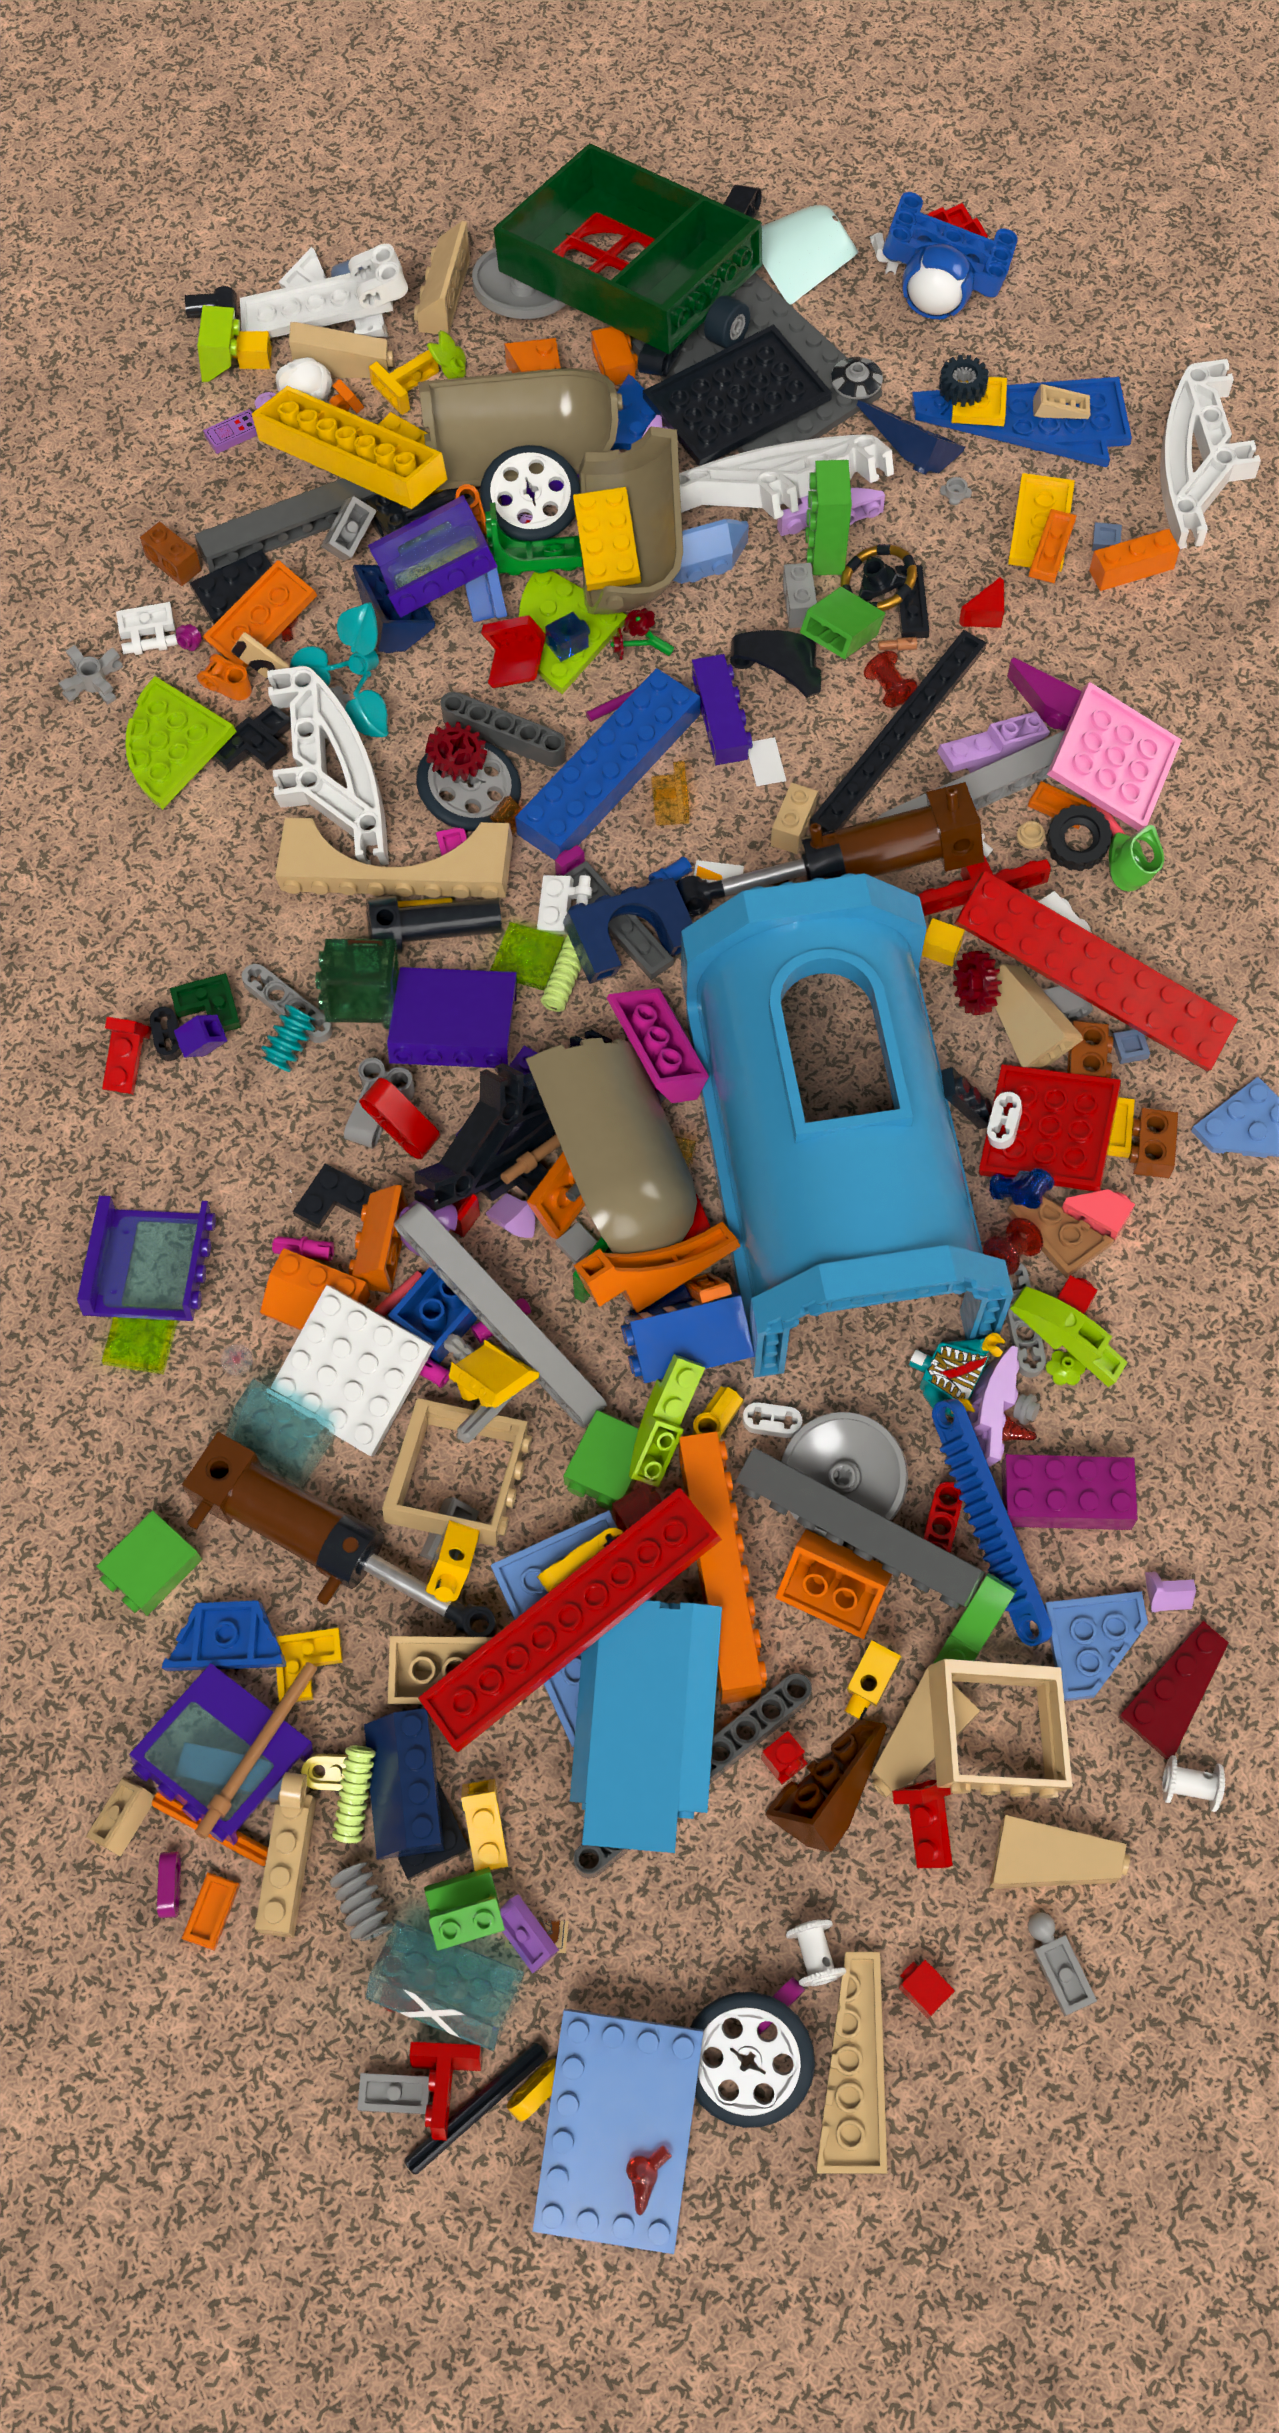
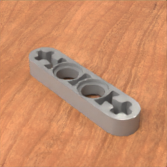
[242,964,333,1043]
[1006,1261,1046,1378]

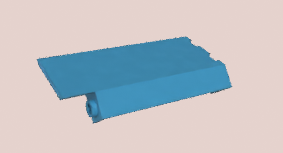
[570,1600,722,1853]

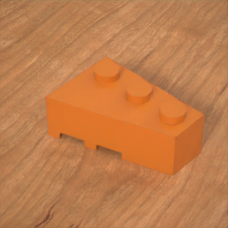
[504,338,561,373]

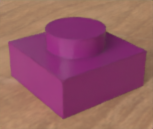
[555,845,585,876]

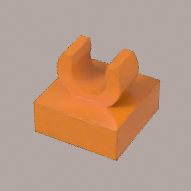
[329,378,364,414]

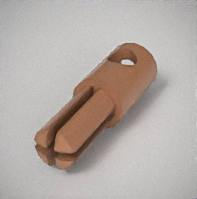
[878,637,917,651]

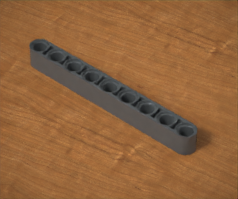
[574,1673,812,1879]

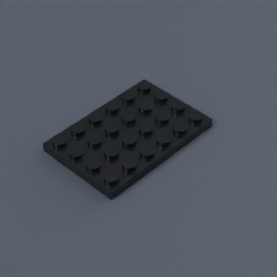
[643,324,832,466]

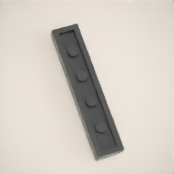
[564,861,674,980]

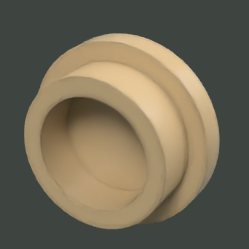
[1016,821,1045,849]

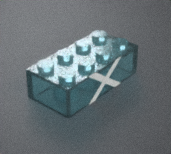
[365,1921,525,2052]

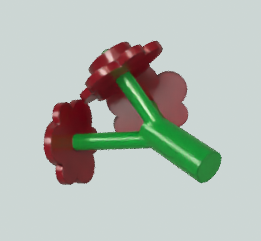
[610,608,674,660]

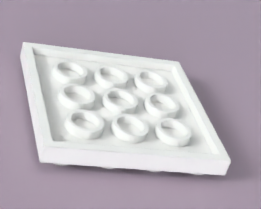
[267,1285,434,1456]

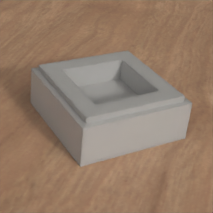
[555,1222,598,1264]

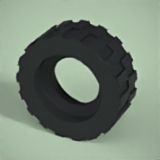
[1046,804,1112,871]

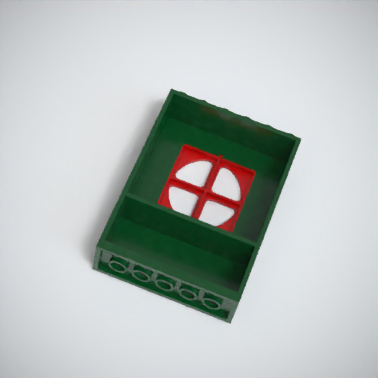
[493,143,762,354]

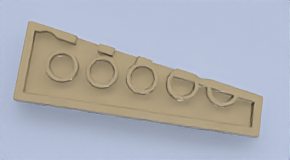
[816,1952,887,2174]

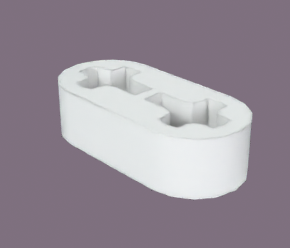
[987,1092,1022,1149]
[743,1402,802,1438]

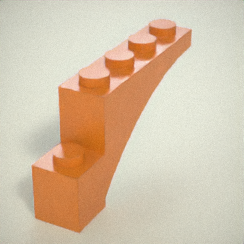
[573,1222,741,1313]

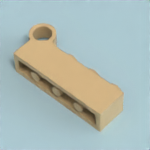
[255,1772,316,1938]

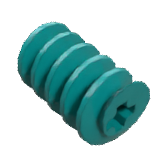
[261,1004,316,1072]

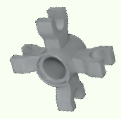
[59,645,123,705]

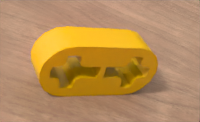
[507,2059,556,2122]

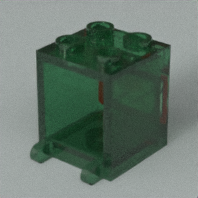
[315,939,399,1029]

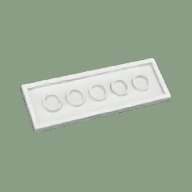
[240,273,393,338]

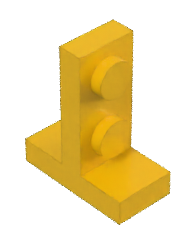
[369,350,439,415]
[461,1778,508,1871]

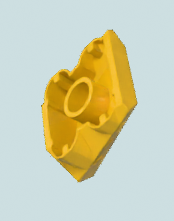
[449,1339,539,1408]

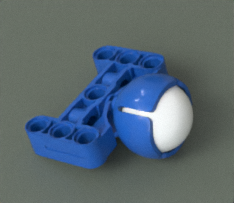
[882,192,1018,319]

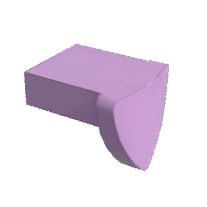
[486,1193,535,1238]
[1145,1572,1196,1612]

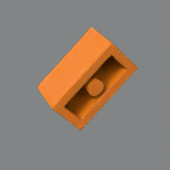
[591,326,638,385]

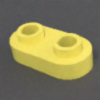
[301,1754,348,1791]

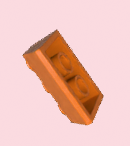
[349,1185,408,1293]
[260,1248,370,1331]
[775,1529,893,1639]

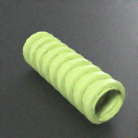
[541,935,581,1012]
[332,1745,376,1843]

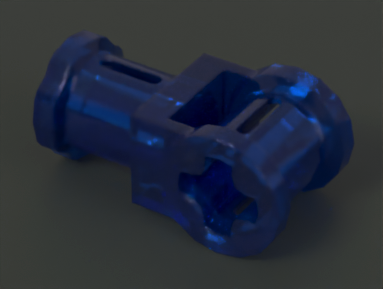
[989,1168,1054,1209]

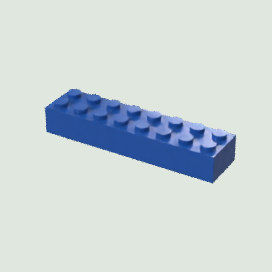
[515,668,700,860]

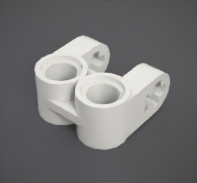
[348,244,408,309]

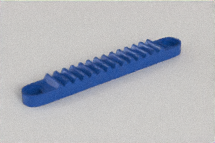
[932,1398,1052,1647]

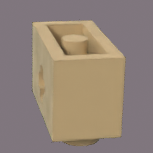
[771,783,818,854]

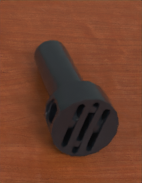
[366,896,502,956]

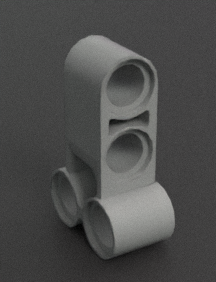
[344,1057,415,1149]

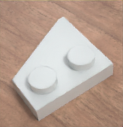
[279,247,326,288]

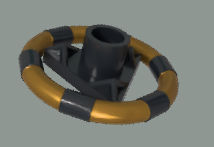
[840,544,917,611]

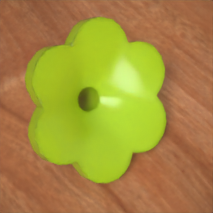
[1046,1350,1086,1386]

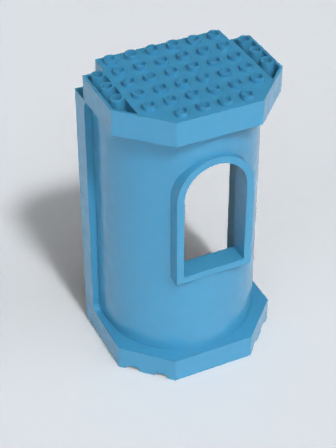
[681,873,1013,1378]

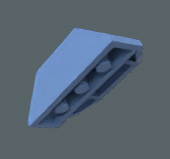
[673,519,749,584]

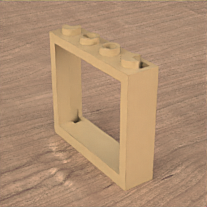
[382,1398,532,1547]
[928,1659,1073,1798]

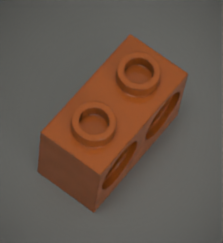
[140,521,202,586]
[1067,1021,1113,1078]
[1129,1108,1178,1179]

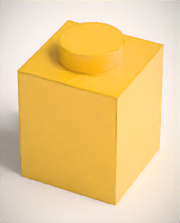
[233,331,272,369]
[921,918,965,967]

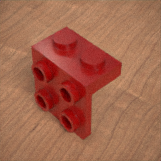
[481,615,546,688]

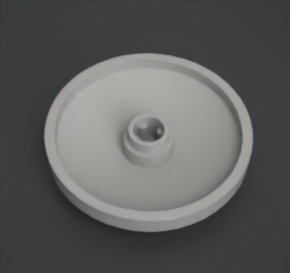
[472,248,566,319]
[781,1412,908,1538]

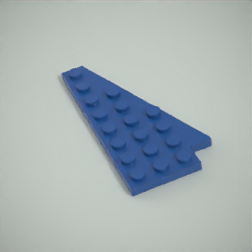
[911,377,1132,467]

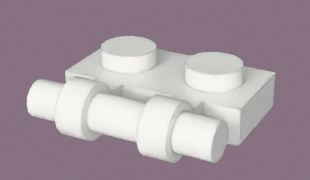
[116,602,178,655]
[537,875,592,935]

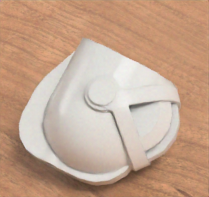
[276,357,332,402]

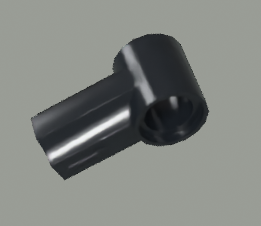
[185,286,236,318]

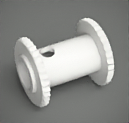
[1162,1755,1225,1812]
[786,1920,846,1987]

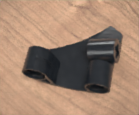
[730,630,821,698]

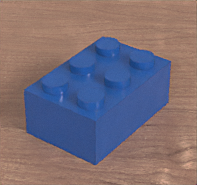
[388,1267,478,1364]

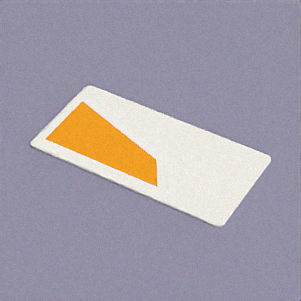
[694,860,744,883]

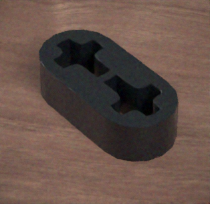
[150,1007,182,1061]

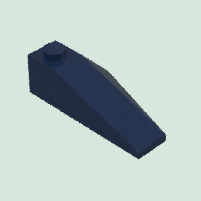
[857,400,965,475]
[353,565,435,653]

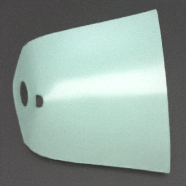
[762,205,858,304]

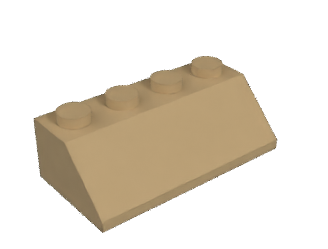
[414,221,470,334]
[388,1636,523,1706]

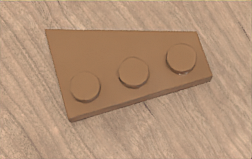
[1007,1190,1115,1278]

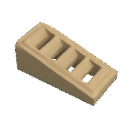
[1033,384,1090,419]

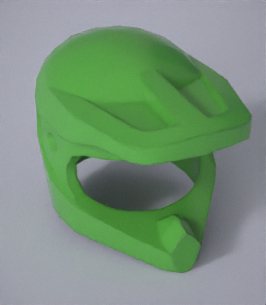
[1109,825,1164,892]

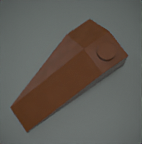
[765,1719,887,1853]

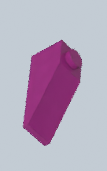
[1007,657,1082,731]

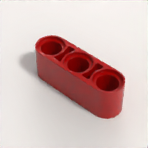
[359,1078,440,1159]
[923,1481,963,1553]

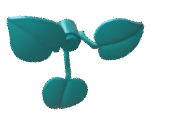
[290,602,389,737]

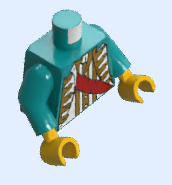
[909,1333,1005,1417]

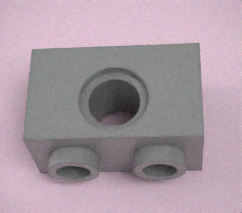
[321,496,376,561]

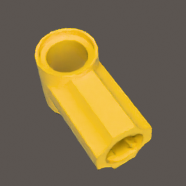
[693,1386,744,1442]

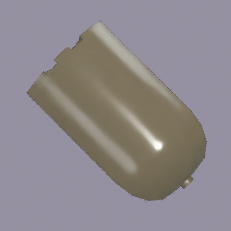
[418,368,623,490]
[579,426,683,614]
[526,1038,697,1254]

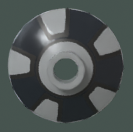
[831,357,883,400]

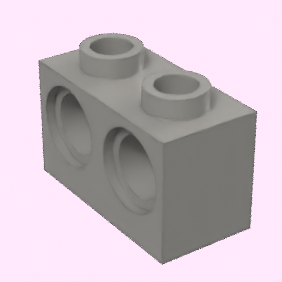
[782,562,817,628]

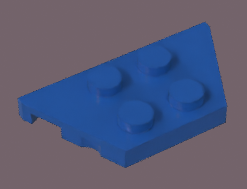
[610,374,656,450]
[162,1600,286,1671]

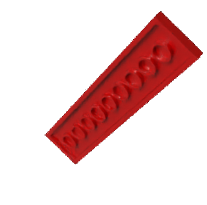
[954,871,1238,1071]
[418,1487,722,1752]

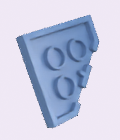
[1191,1077,1279,1158]
[1044,1591,1148,1702]

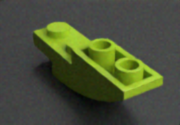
[1010,1286,1128,1387]
[629,1354,705,1487]

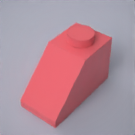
[1062,1189,1135,1242]

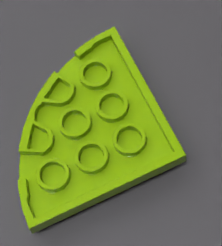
[519,570,627,694]
[125,676,237,810]

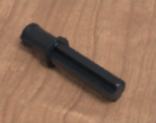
[402,486,477,522]

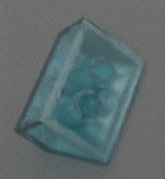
[225,1378,336,1487]

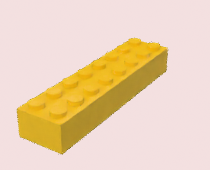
[252,386,448,509]

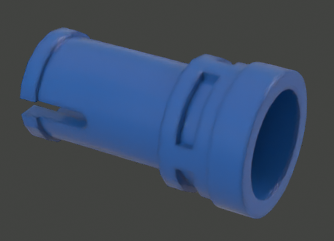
[648,856,693,882]

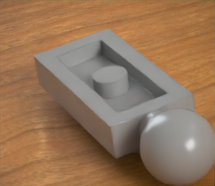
[1028,1912,1097,2017]

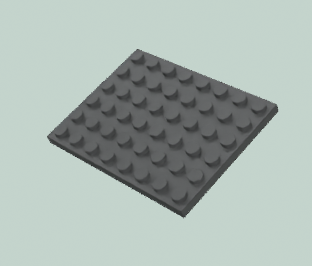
[631,273,882,453]

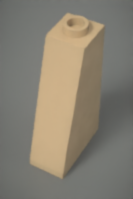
[289,322,394,378]
[995,964,1084,1070]
[871,1664,980,1799]
[989,1815,1130,1889]

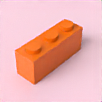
[1089,529,1180,591]

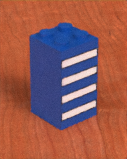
[621,1291,755,1384]

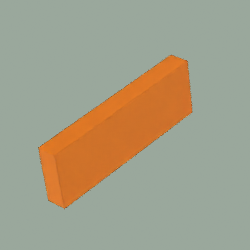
[1028,509,1077,584]
[683,1272,732,1304]

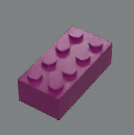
[1001,1454,1138,1530]

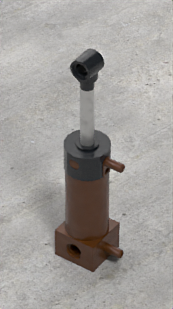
[676,782,984,917]
[182,1432,497,1637]

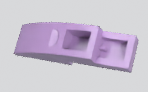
[777,488,885,536]
[937,711,1050,773]
[967,1346,1019,1467]

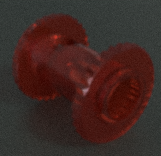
[864,651,917,708]
[983,1218,1044,1275]

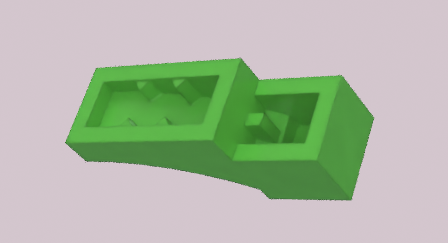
[934,1573,1017,1663]

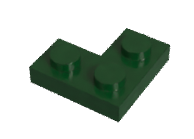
[169,973,241,1032]

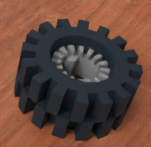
[939,355,989,407]

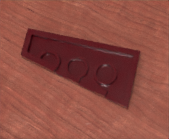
[1118,1621,1229,1761]

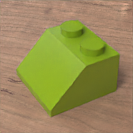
[197,305,240,382]

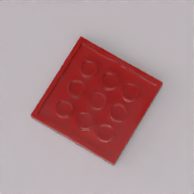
[979,1064,1121,1192]

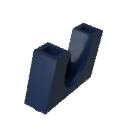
[563,878,693,984]

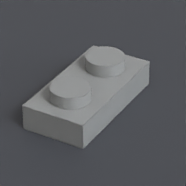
[357,2073,430,2115]

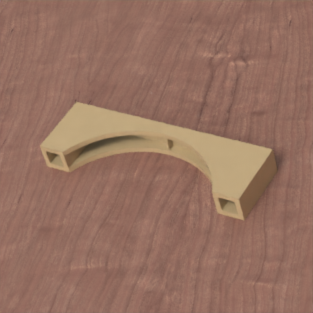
[275,818,513,899]

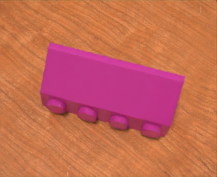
[607,988,709,1103]

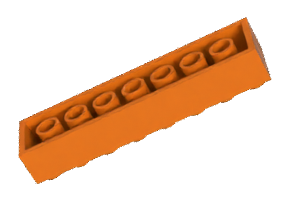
[679,1431,767,1705]

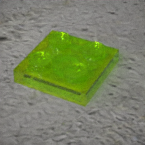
[490,922,565,991]
[101,1305,178,1375]

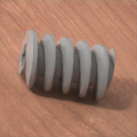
[330,1862,394,1941]

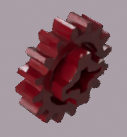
[425,722,487,782]
[953,951,1002,1015]

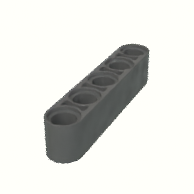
[440,692,566,767]

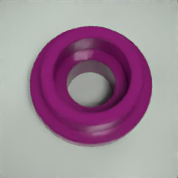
[176,624,202,651]

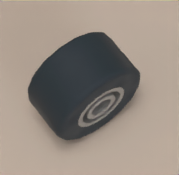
[704,295,750,349]

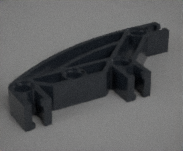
[414,1029,612,1211]

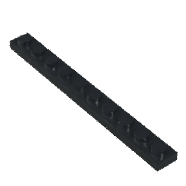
[809,630,987,832]

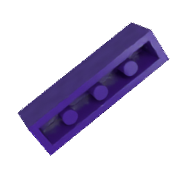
[692,654,753,766]

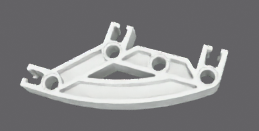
[1160,359,1261,549]
[679,434,894,519]
[267,666,389,865]

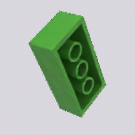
[805,460,852,575]

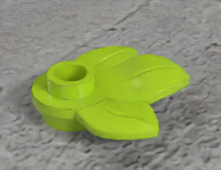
[427,330,466,379]

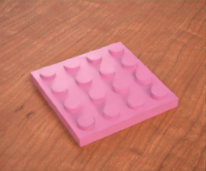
[1047,682,1181,831]

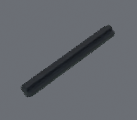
[404,2043,548,2175]

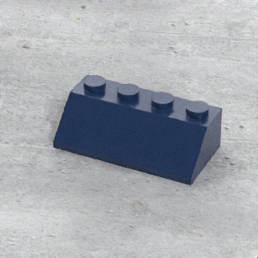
[364,1708,445,1860]

